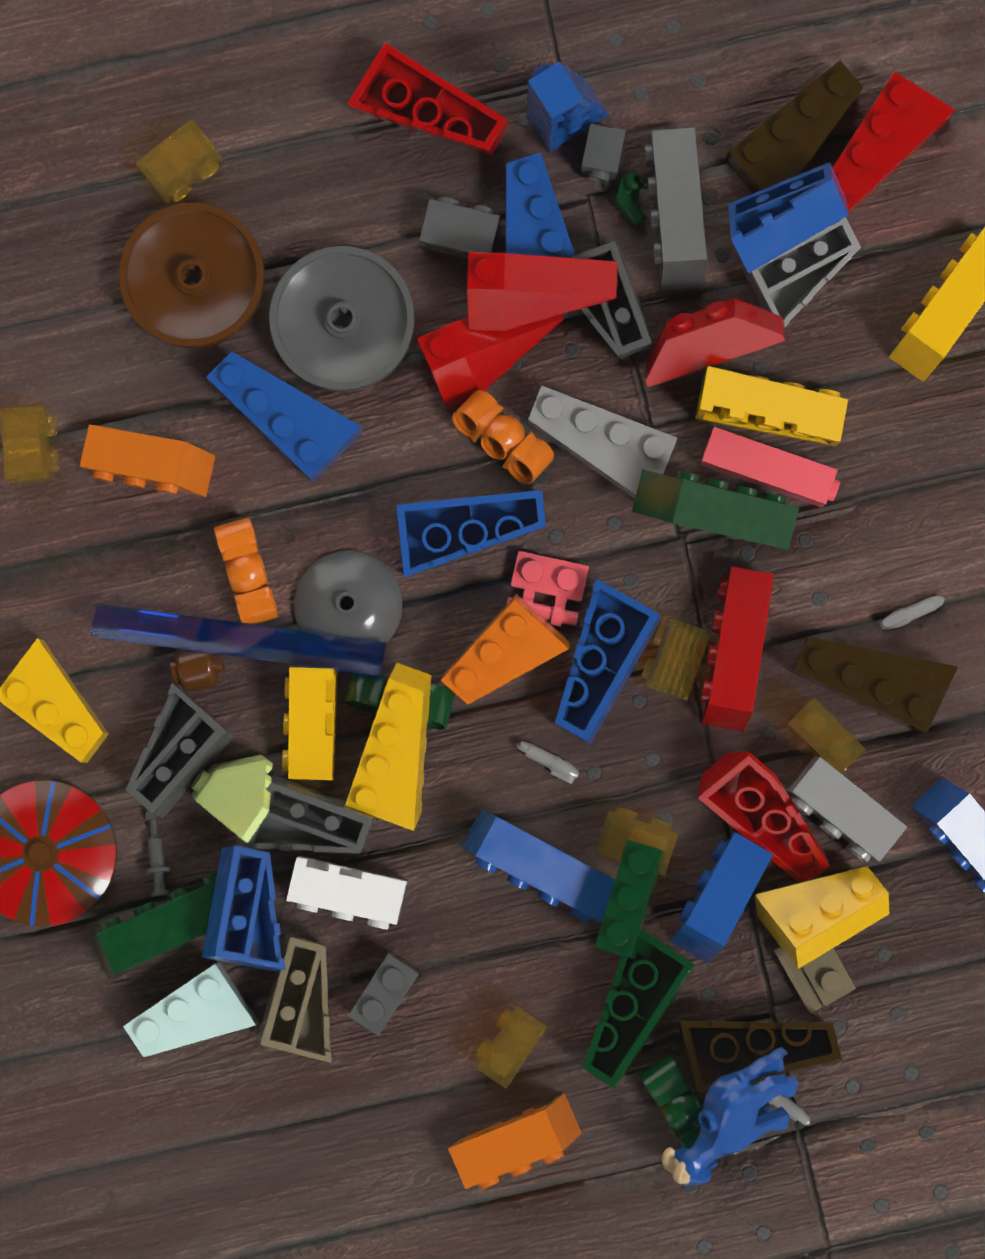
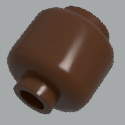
[170,641,225,692]

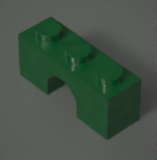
[595,839,665,959]

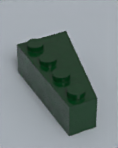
[632,469,799,550]
[90,873,217,978]
[583,930,696,1089]

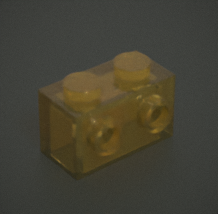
[474,1004,548,1088]

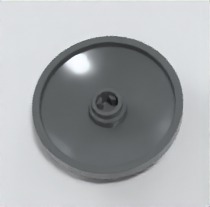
[269,246,415,392]

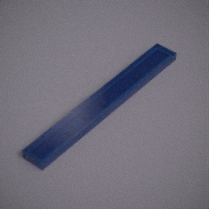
[91,604,386,676]

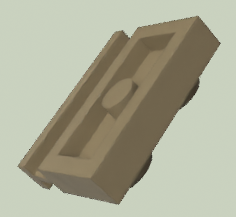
[773,947,856,1015]

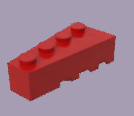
[347,43,510,156]
[833,71,956,217]
[700,566,774,732]

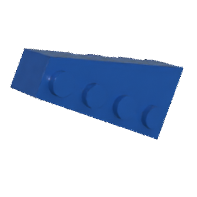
[206,351,363,483]
[461,808,615,923]

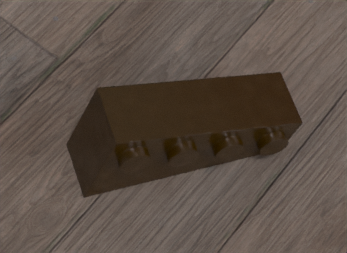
[725,60,863,193]
[790,637,958,734]
[679,1020,842,1095]

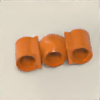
[452,390,554,485]
[214,517,279,628]

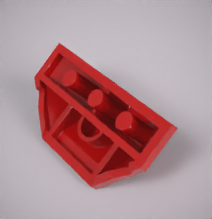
[645,299,785,387]

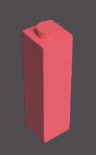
[700,427,840,508]

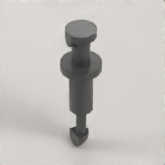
[145,811,170,898]

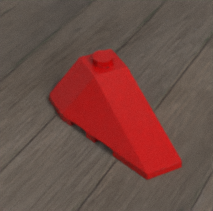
[467,252,618,331]
[417,314,564,410]
[698,752,830,883]

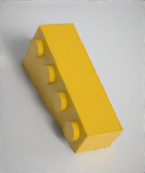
[695,366,848,446]
[345,663,432,831]

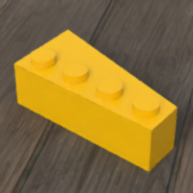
[889,227,985,382]

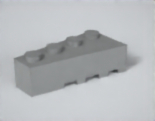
[528,385,677,499]

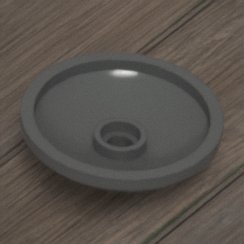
[294,551,403,659]

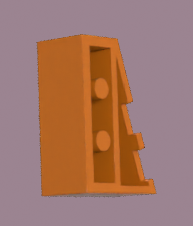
[79,424,216,497]
[441,594,570,705]
[448,1093,582,1190]

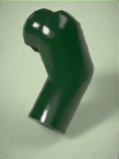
[614,172,646,228]

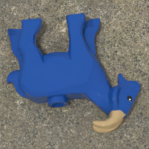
[662,1047,799,1186]

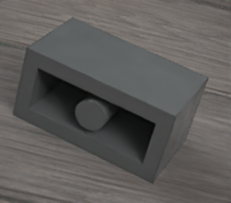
[419,196,500,259]
[348,952,420,1036]

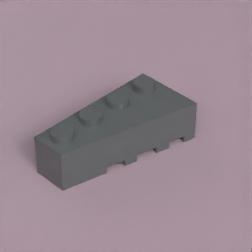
[644,128,707,293]

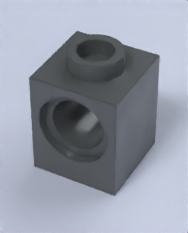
[581,124,626,183]

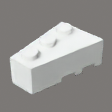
[286,856,407,929]

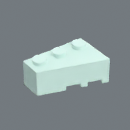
[123,962,259,1057]

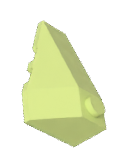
[191,755,273,843]

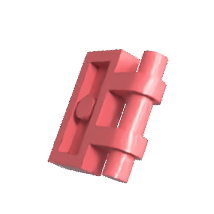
[506,551,589,627]

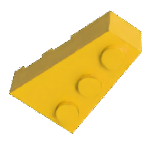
[0,638,109,763]
[282,667,338,781]
[755,866,889,969]

